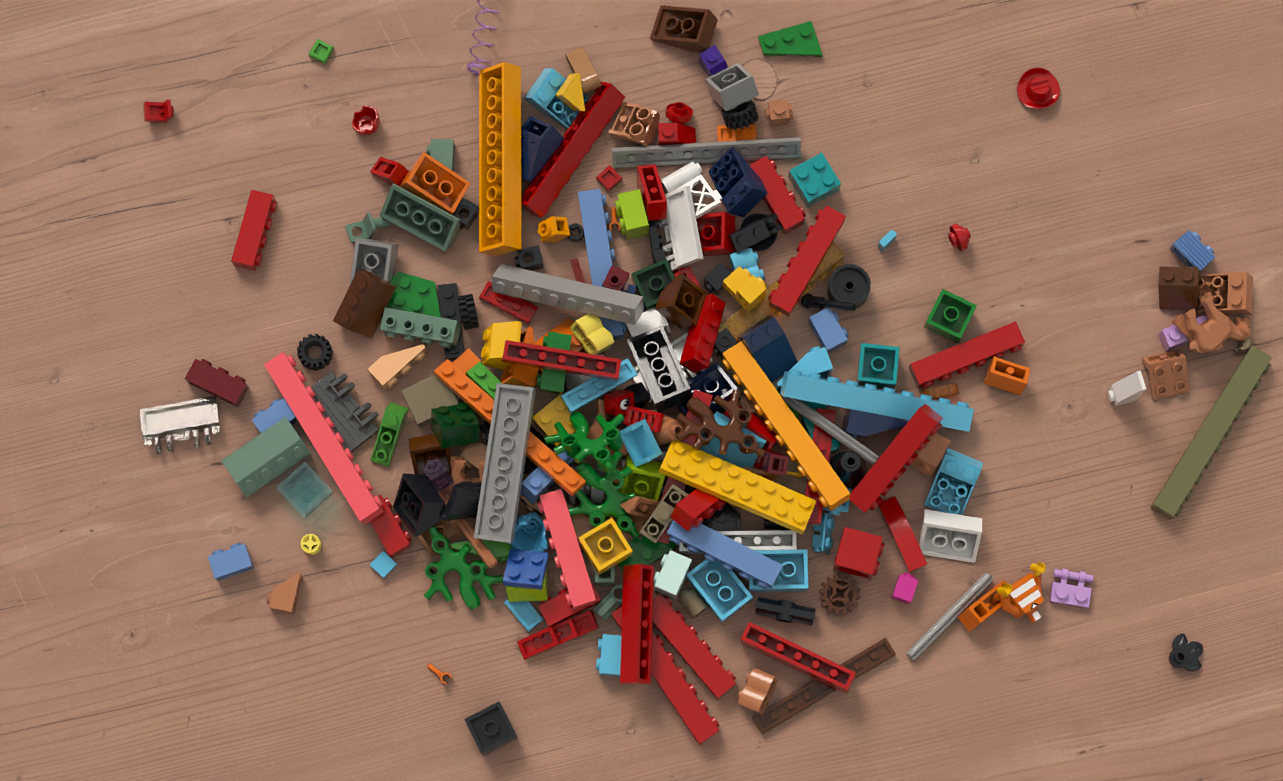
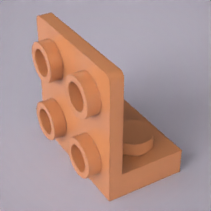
[1142,349,1190,400]

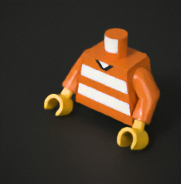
[996,561,1046,623]

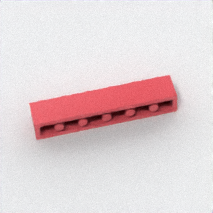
[537,489,596,609]

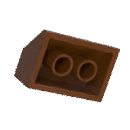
[333,269,397,337]

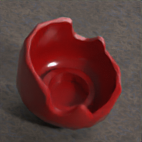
[352,105,380,135]

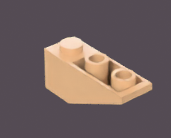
[368,344,427,389]

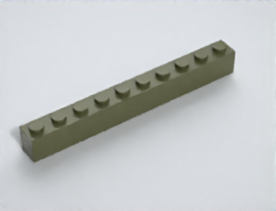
[1150,345,1272,519]

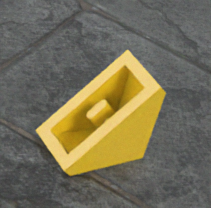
[555,73,585,112]

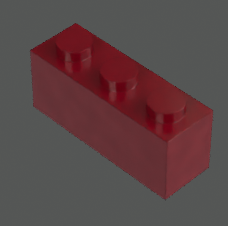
[185,359,249,407]

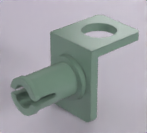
[345,212,390,243]

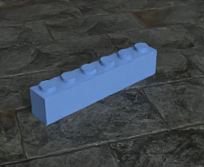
[667,520,783,589]

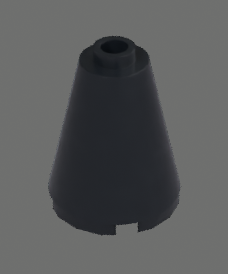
[829,451,867,489]

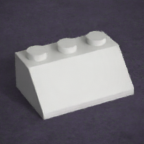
[919,509,982,563]

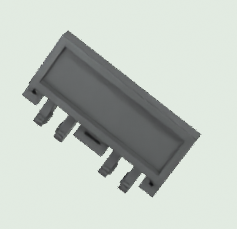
[312,371,379,452]

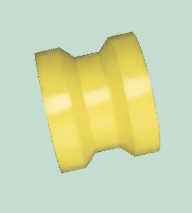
[300,534,322,555]

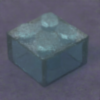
[276,462,333,519]

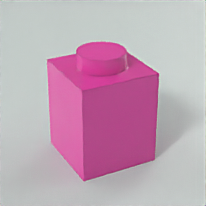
[891,573,919,605]

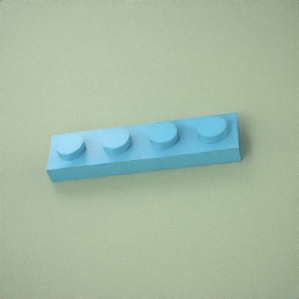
[561,358,638,414]

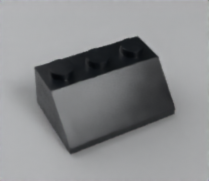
[393,473,446,536]

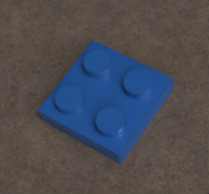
[503,549,549,590]

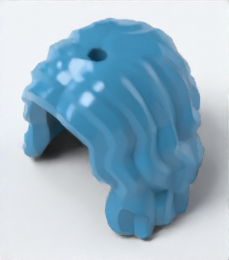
[510,513,548,552]

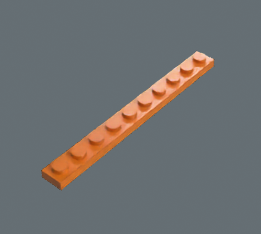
[434,359,586,496]

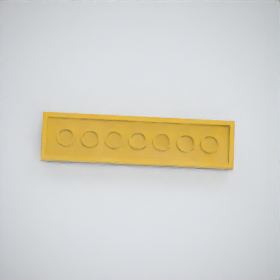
[658,440,816,534]

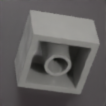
[705,63,759,111]

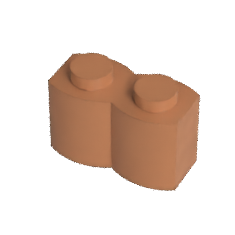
[737,668,778,715]

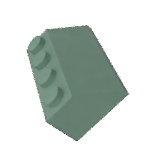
[380,183,460,251]
[221,417,311,497]

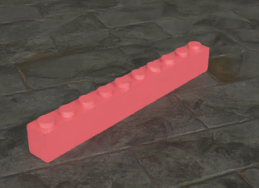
[264,352,384,524]

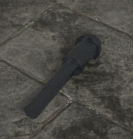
[801,293,856,311]

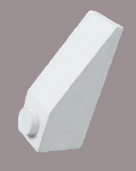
[1107,370,1146,406]

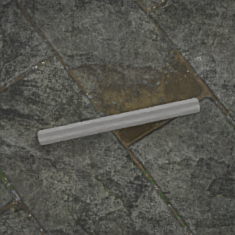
[782,396,879,465]
[907,573,994,660]

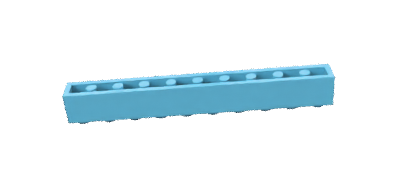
[780,369,974,432]

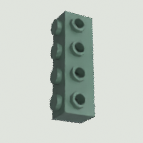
[380,308,462,348]

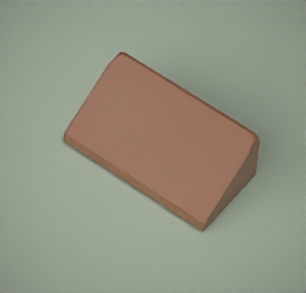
[620,496,660,518]

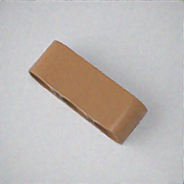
[565,47,601,94]

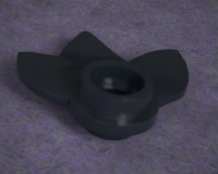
[1169,633,1203,671]

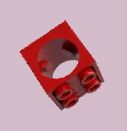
[832,527,885,580]

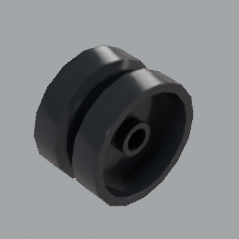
[827,264,871,311]

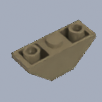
[640,484,689,543]

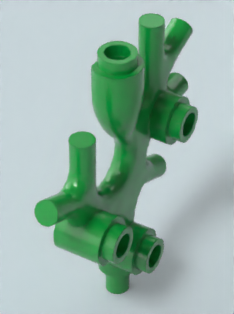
[545,411,625,473]
[569,450,640,539]
[424,526,503,610]

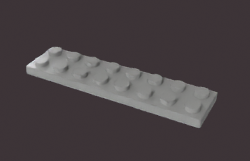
[474,383,536,543]

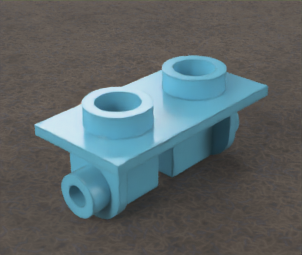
[812,513,835,554]

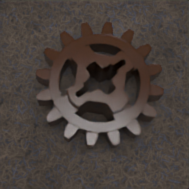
[819,573,861,616]

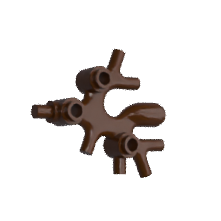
[675,390,766,458]

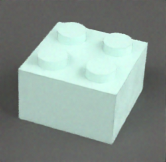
[653,550,692,600]

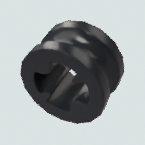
[568,223,584,242]

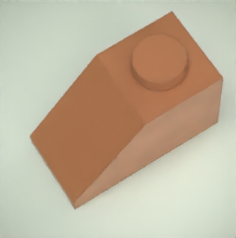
[267,573,303,614]

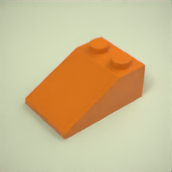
[500,326,539,387]

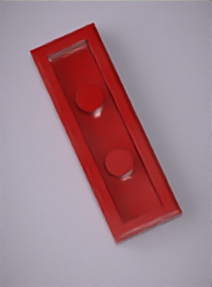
[479,281,538,325]

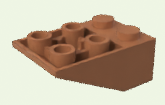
[1195,272,1253,316]

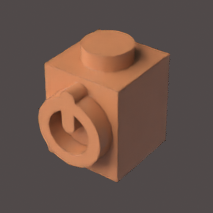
[765,100,793,126]

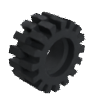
[722,100,758,130]
[457,294,479,330]
[297,334,333,371]

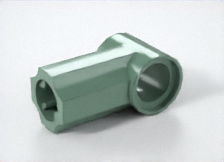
[594,585,623,621]

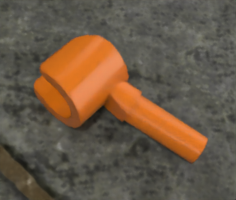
[609,207,620,232]
[427,663,452,684]

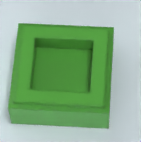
[308,39,334,65]

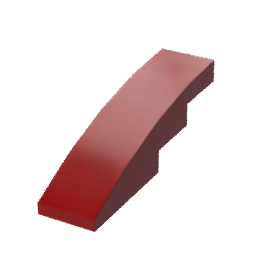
[878,496,927,572]
[517,610,599,660]

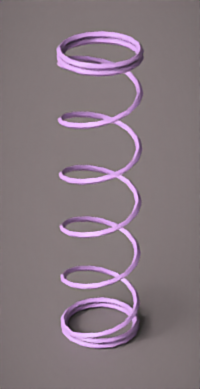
[467,0,500,74]

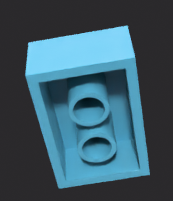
[749,549,808,592]
[686,559,753,624]

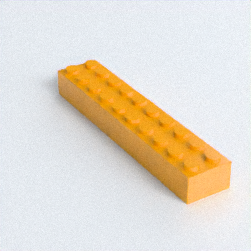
[479,62,522,256]

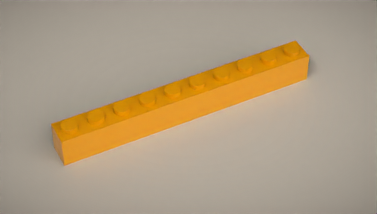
[722,341,850,511]

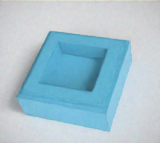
[878,230,897,252]
[370,551,397,578]

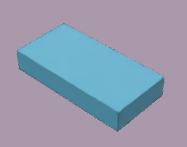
[504,599,544,632]

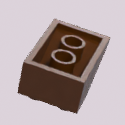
[650,5,718,53]

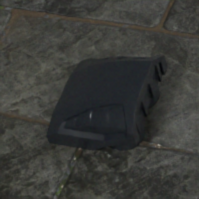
[441,481,482,521]

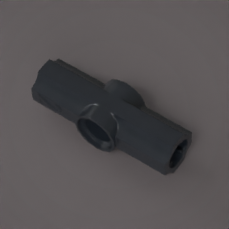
[755,597,816,626]

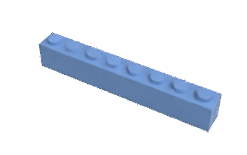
[578,189,627,340]

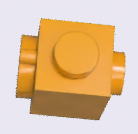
[537,216,570,243]

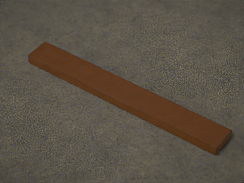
[752,638,896,735]

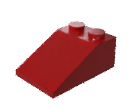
[696,212,735,256]

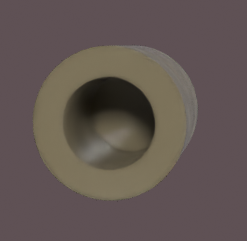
[679,588,708,619]

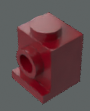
[761,450,789,476]

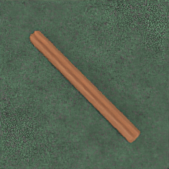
[429,478,498,569]

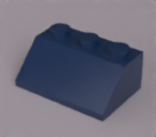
[676,362,741,417]

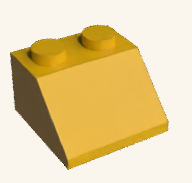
[481,321,522,370]

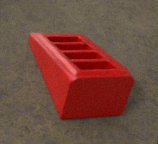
[623,406,664,433]

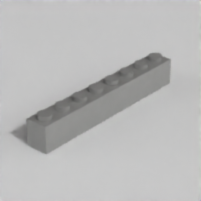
[492,264,643,325]

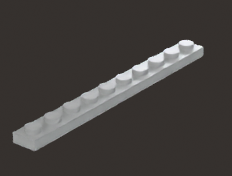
[612,137,801,168]

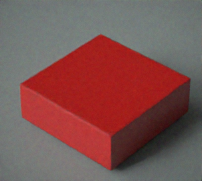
[596,165,622,192]

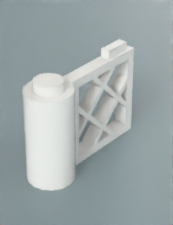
[661,161,722,219]

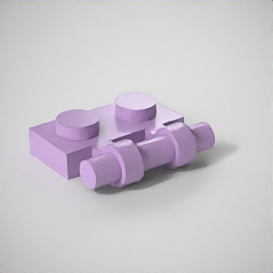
[1049,568,1093,608]

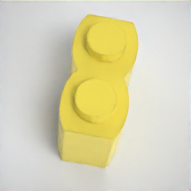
[570,314,614,355]

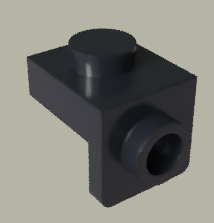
[713,329,737,359]

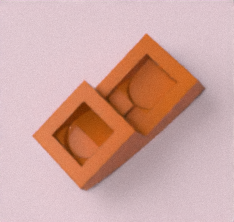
[717,123,758,142]

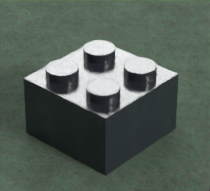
[464,701,518,756]

